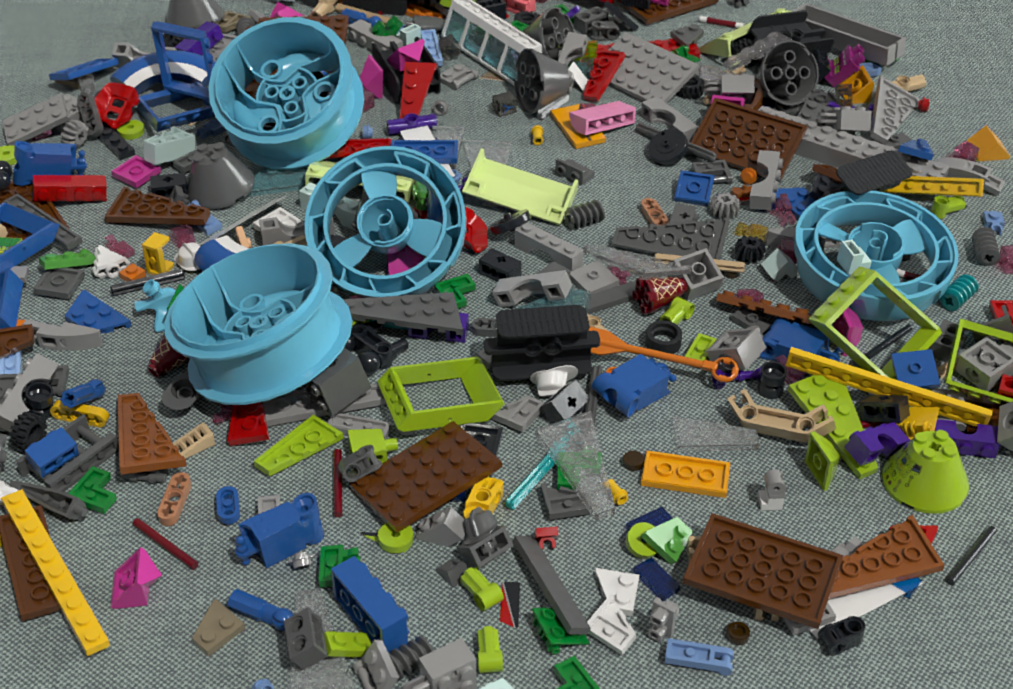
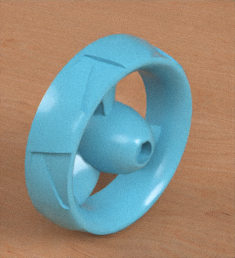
[304,146,466,298]
[793,191,959,321]

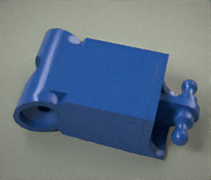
[13,141,87,186]
[760,317,843,374]
[592,354,677,418]
[235,493,324,568]

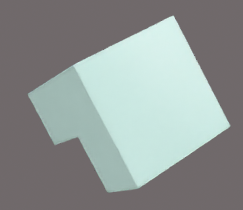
[395,24,421,47]
[837,240,872,275]
[761,248,799,282]

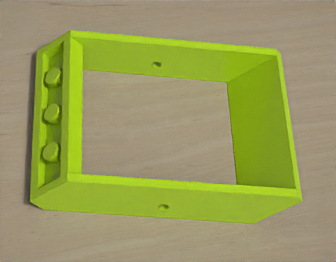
[809,266,942,380]
[943,318,1013,404]
[377,357,505,432]

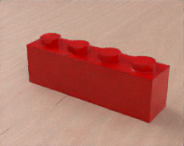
[33,175,107,201]

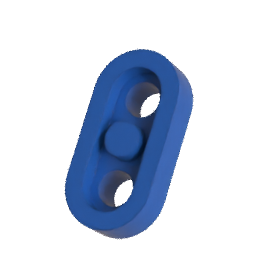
[216,486,240,524]

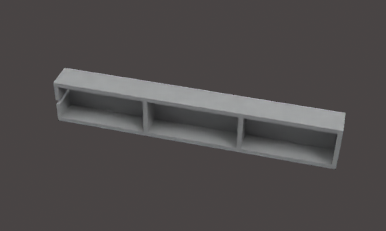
[758,106,950,200]

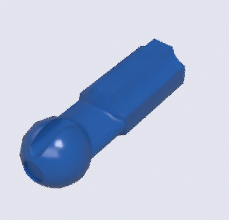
[341,8,382,27]
[60,379,106,408]
[227,589,294,631]

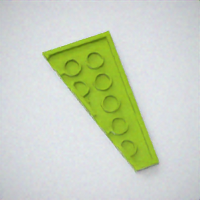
[788,375,878,480]

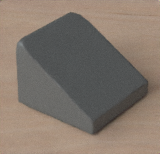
[436,558,468,587]

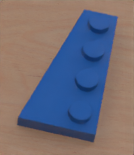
[898,138,934,161]

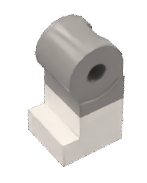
[757,470,786,510]

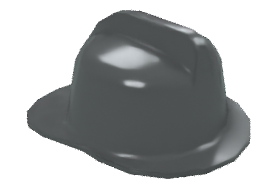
[161,374,200,410]
[463,507,501,545]

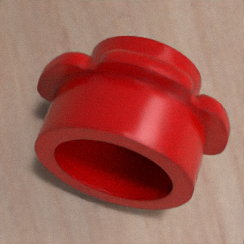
[918,97,930,113]

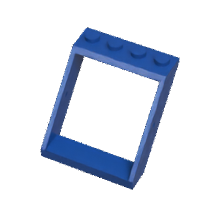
[151,21,213,101]
[137,82,215,132]
[0,202,59,272]

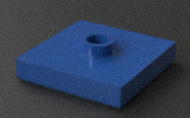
[674,170,715,206]
[891,349,941,389]

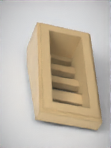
[173,423,215,459]

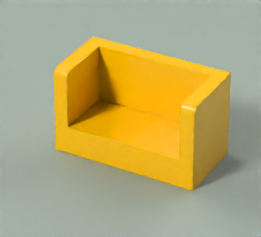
[142,232,174,275]

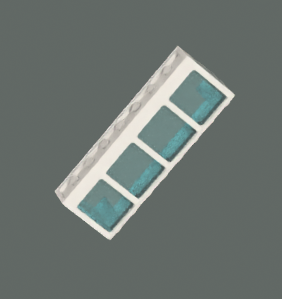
[441,0,542,85]

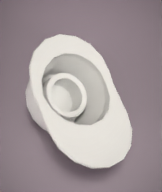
[174,242,201,271]
[530,365,578,397]

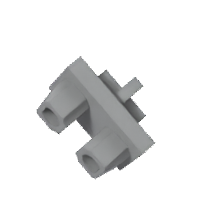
[648,597,679,642]

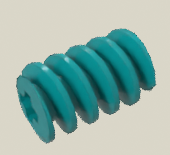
[940,274,979,312]

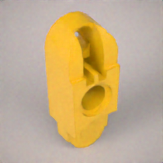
[463,476,504,520]

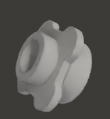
[288,552,315,569]

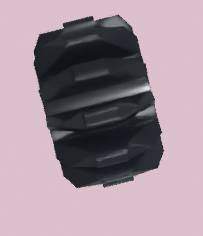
[734,235,766,264]

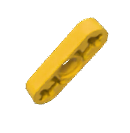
[50,400,110,427]

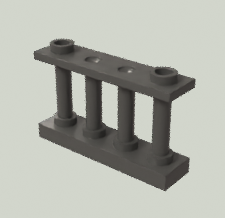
[16,414,119,492]

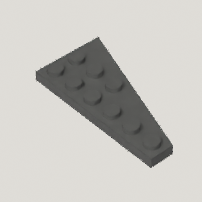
[612,217,730,260]
[344,292,463,335]

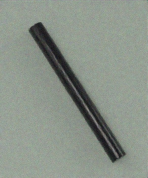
[864,324,913,360]
[946,526,997,586]

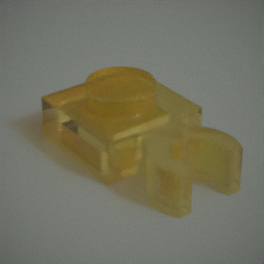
[735,222,768,243]

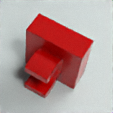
[534,526,559,550]

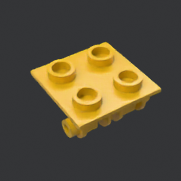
[896,407,940,440]

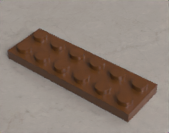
[0,505,61,621]

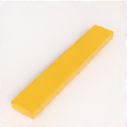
[881,176,984,197]

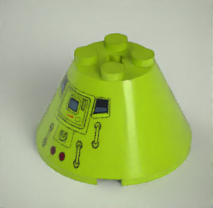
[882,430,969,514]

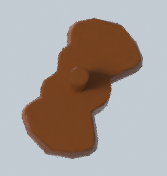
[731,184,752,198]

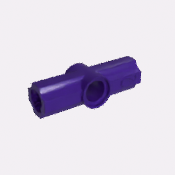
[387,113,438,135]

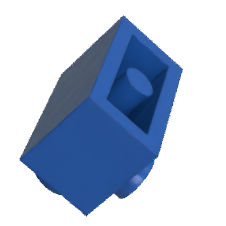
[25,427,79,478]

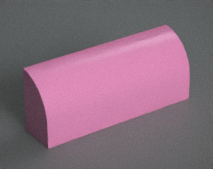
[569,101,636,135]

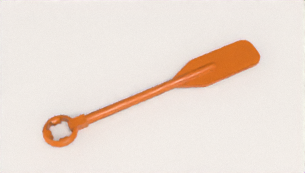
[588,327,739,383]

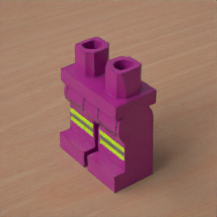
[824,44,865,88]

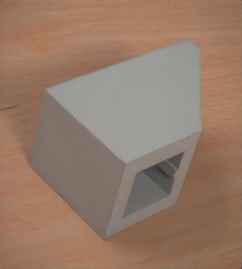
[415,507,466,547]

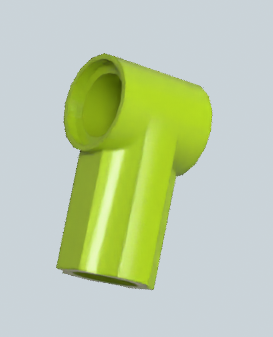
[930,196,966,219]
[660,297,695,325]
[460,567,504,612]
[478,626,503,673]

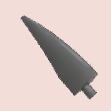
[405,16,472,32]
[9,481,88,520]

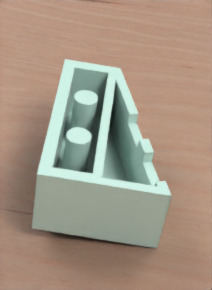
[144,126,195,166]

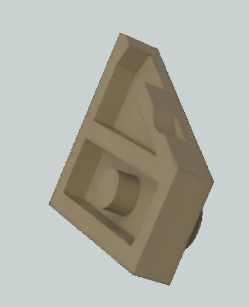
[215,11,252,33]
[192,599,245,657]

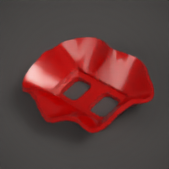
[91,82,139,129]
[463,207,488,253]

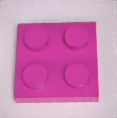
[111,155,161,188]

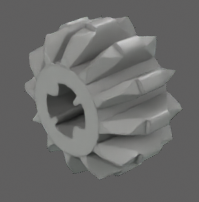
[60,120,89,149]
[710,192,740,219]

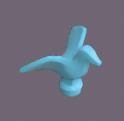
[134,279,176,333]

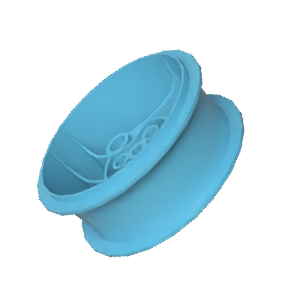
[208,17,364,169]
[164,243,353,405]

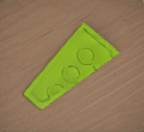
[254,415,344,477]

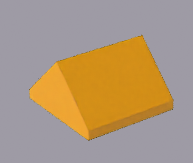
[837,65,874,104]
[966,125,1011,161]

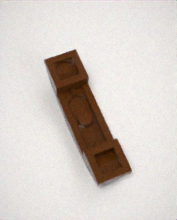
[744,79,763,110]

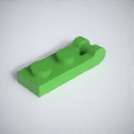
[411,181,428,210]
[39,249,96,270]

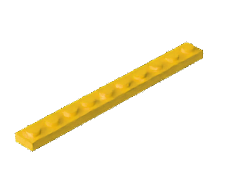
[785,347,993,427]
[1,489,110,656]

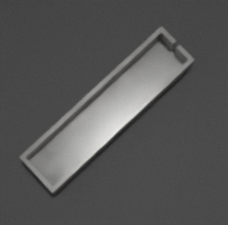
[792,3,906,66]

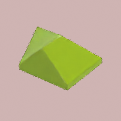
[804,431,840,491]

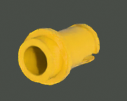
[531,125,544,145]
[603,479,628,505]

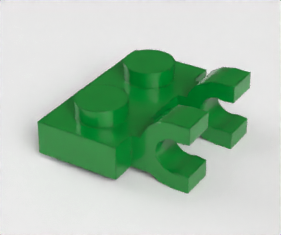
[319,545,361,587]

